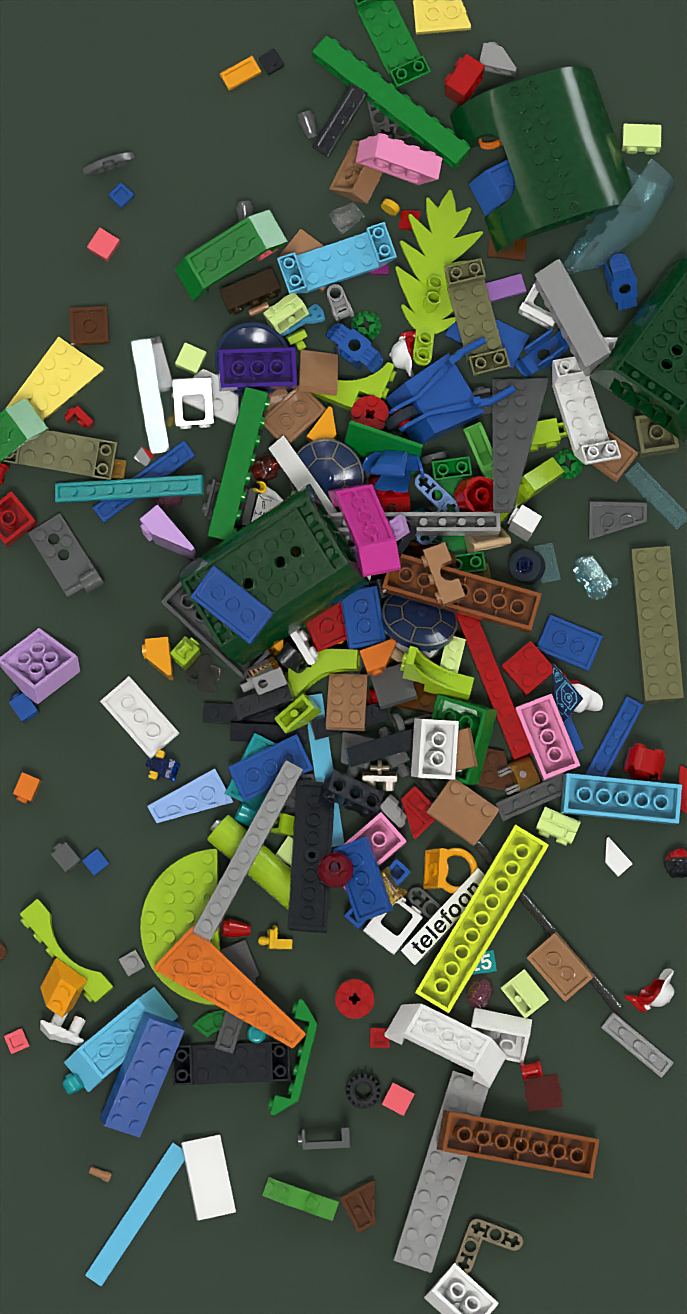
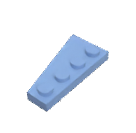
[147,768,233,823]

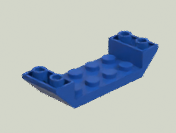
[468,160,515,217]

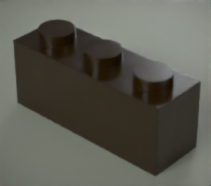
[220,268,281,315]

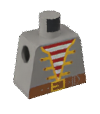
[239,656,287,695]

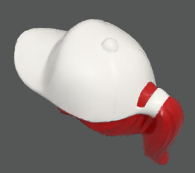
[389,331,416,377]
[562,672,603,713]
[624,968,675,1012]

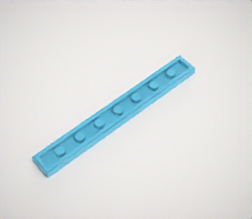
[308,694,344,848]
[85,1143,185,1286]

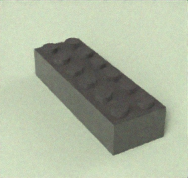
[161,582,271,681]

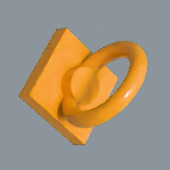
[423,848,478,894]

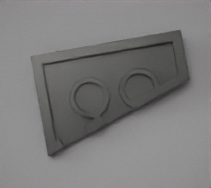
[589,501,647,540]

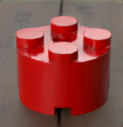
[351,395,389,431]
[454,476,493,512]
[623,743,666,782]
[335,979,374,1019]

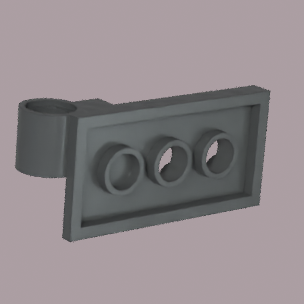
[28,513,104,598]

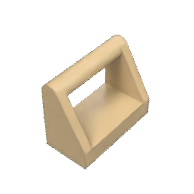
[464,527,511,553]

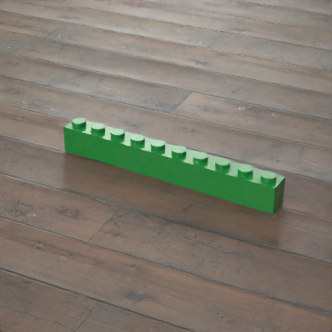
[312,35,470,171]

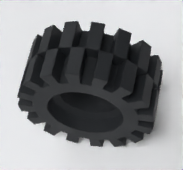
[346,1073,381,1109]

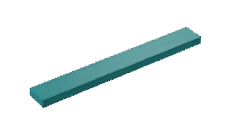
[55,475,204,503]

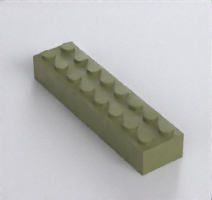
[630,546,684,704]

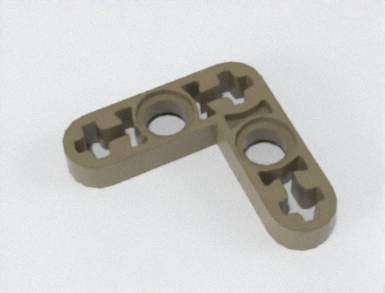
[455,1219,523,1274]

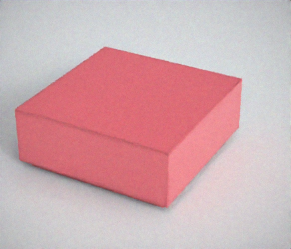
[4,1028,30,1054]

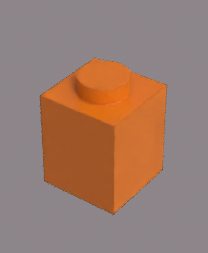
[13,772,42,804]

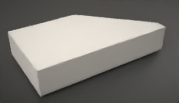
[605,837,632,877]

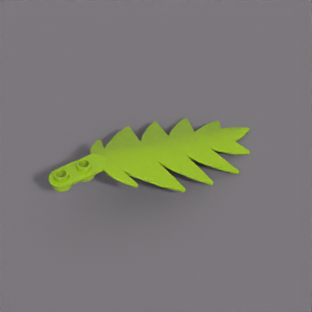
[395,190,483,366]

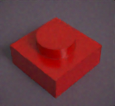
[370,1028,390,1048]

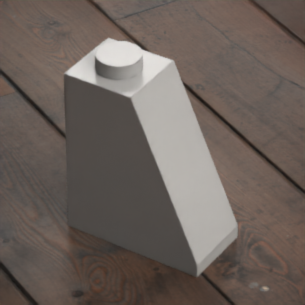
[142,336,173,392]

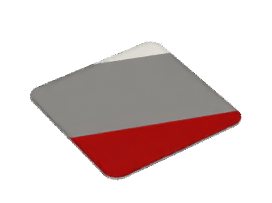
[134,446,154,466]

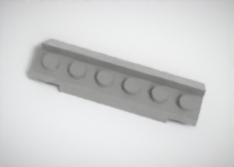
[535,259,611,376]

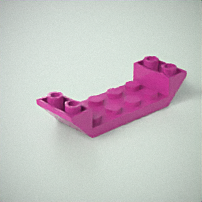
[328,484,401,577]

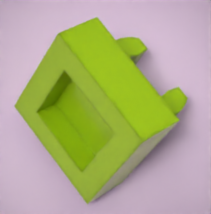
[285,328,308,351]

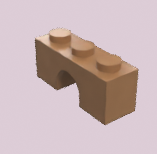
[421,542,465,607]

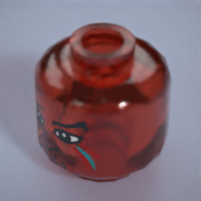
[251,455,280,483]

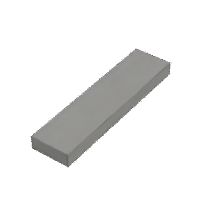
[601,1012,674,1078]

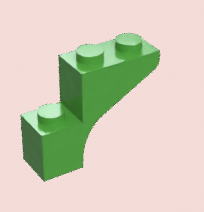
[463,422,493,480]
[262,1177,339,1221]

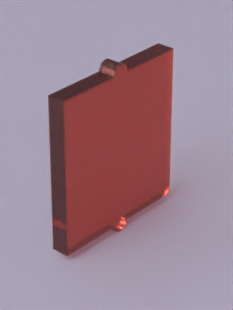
[524,1074,563,1112]

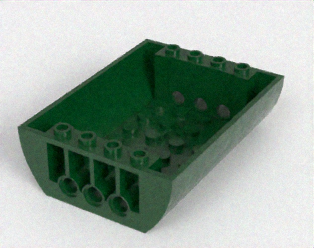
[590,257,687,442]
[179,484,370,666]

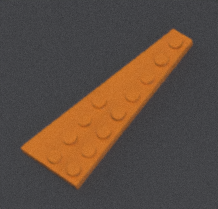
[153,926,307,1049]

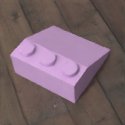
[140,505,197,560]
[0,628,80,704]

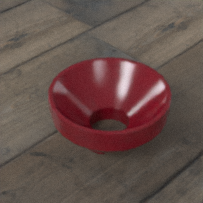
[318,852,354,888]

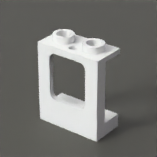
[518,270,555,330]
[173,376,214,429]
[363,893,423,955]

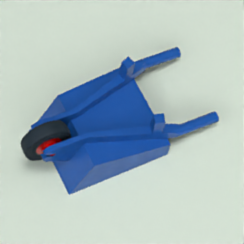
[385,337,516,445]

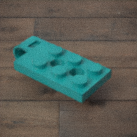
[224,733,276,827]

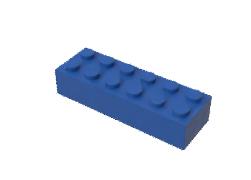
[100,1011,185,1138]

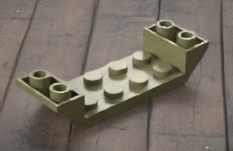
[444,258,510,376]
[3,430,117,480]

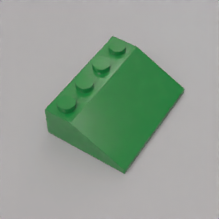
[345,420,423,477]
[431,694,498,785]

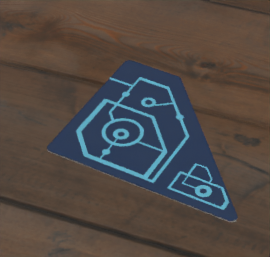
[553,664,583,722]

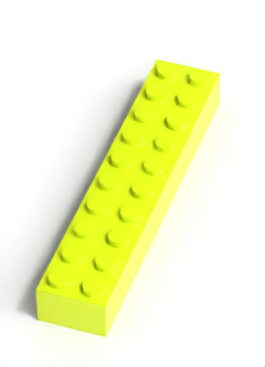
[415,825,549,1013]

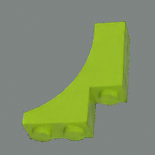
[310,362,397,411]
[492,457,565,524]
[400,646,474,701]
[285,649,360,706]

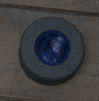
[508,549,546,584]

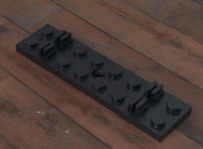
[287,780,335,933]

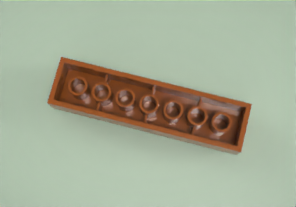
[382,554,542,634]
[437,1110,600,1179]

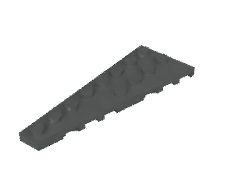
[492,378,548,513]

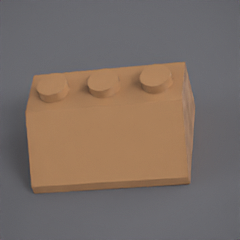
[329,140,383,204]
[426,779,499,846]

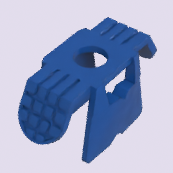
[603,254,638,311]
[326,323,383,372]
[515,329,570,377]
[362,450,425,493]

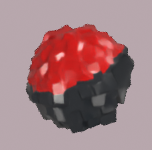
[664,848,687,878]

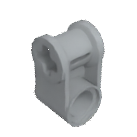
[327,284,354,323]

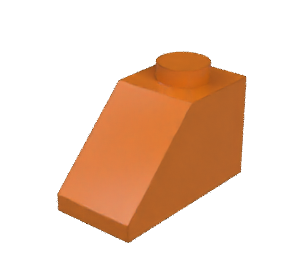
[360,639,397,676]

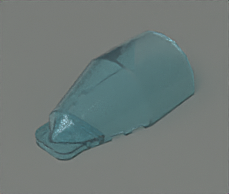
[563,159,676,275]

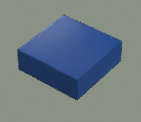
[108,182,135,209]
[82,849,109,876]

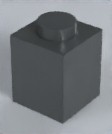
[51,842,82,873]

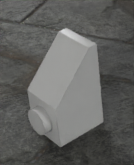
[479,42,516,77]

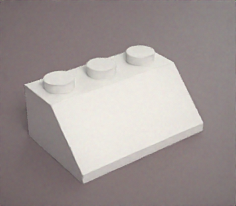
[411,718,459,779]
[470,1008,532,1063]
[424,1263,499,1314]

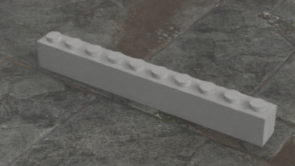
[328,512,501,536]
[192,761,303,943]

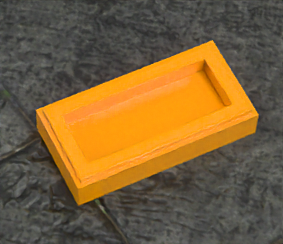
[220,56,261,91]

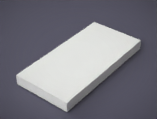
[100,676,180,759]
[181,1135,236,1221]

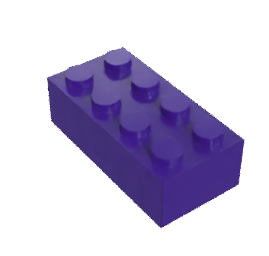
[218,347,297,391]

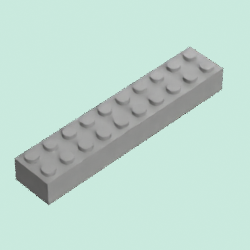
[394,1071,489,1273]

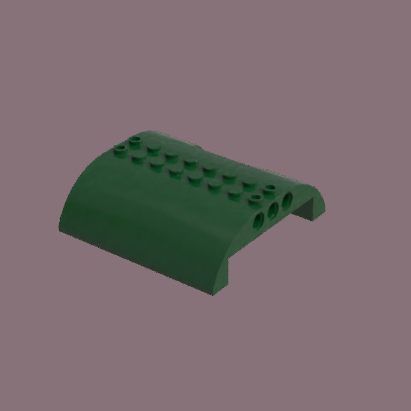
[450,66,640,254]

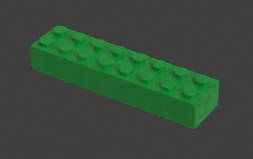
[206,387,270,542]

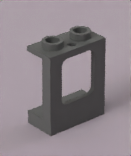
[202,479,258,527]
[298,1128,350,1150]

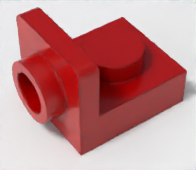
[64,405,95,430]

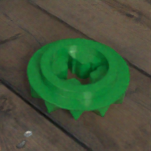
[351,311,381,340]
[554,449,583,479]

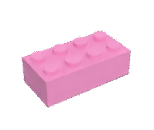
[356,133,442,185]
[515,694,580,781]
[330,812,407,892]

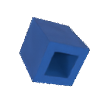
[9,692,39,723]

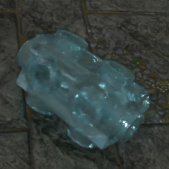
[573,555,618,600]

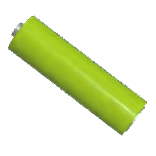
[207,815,291,910]

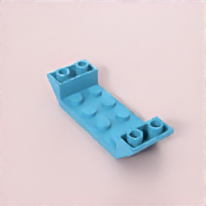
[277,222,397,294]
[64,987,179,1093]

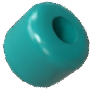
[247,1025,267,1043]
[62,1073,84,1095]

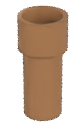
[248,301,269,316]
[89,1166,112,1182]

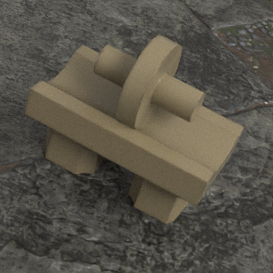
[362,760,397,791]

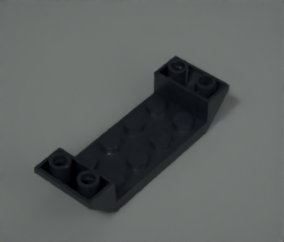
[172,1042,291,1086]

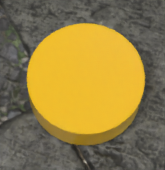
[381,199,400,216]

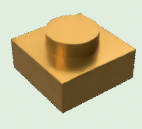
[111,459,127,480]

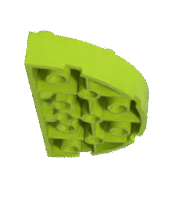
[140,849,220,1006]

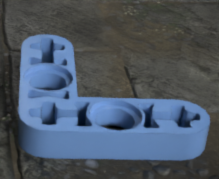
[414,474,460,545]

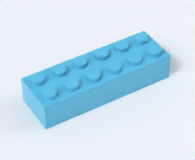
[560,773,682,825]

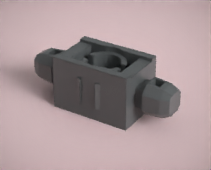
[378,726,410,778]

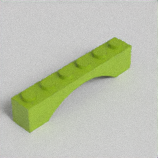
[20,899,114,1003]

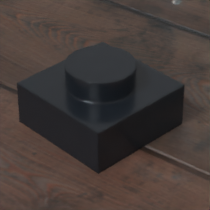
[259,49,284,76]

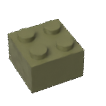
[633,415,679,458]

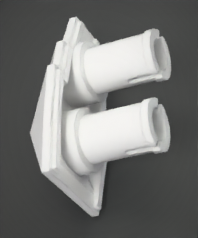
[40,1013,85,1046]

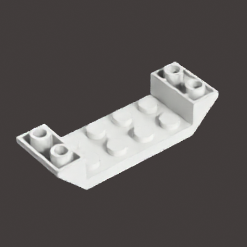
[552,357,621,465]
[384,1004,506,1088]

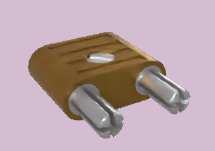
[497,756,540,795]

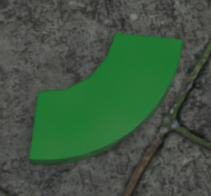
[193,1010,245,1038]

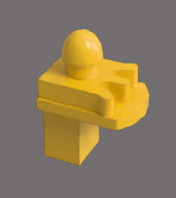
[258,925,292,950]

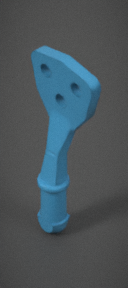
[280,304,325,337]

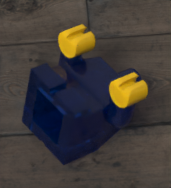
[146,750,181,782]

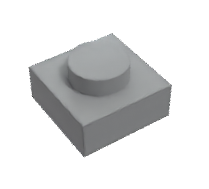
[119,950,145,977]

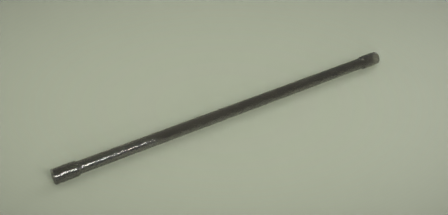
[413,777,624,1014]

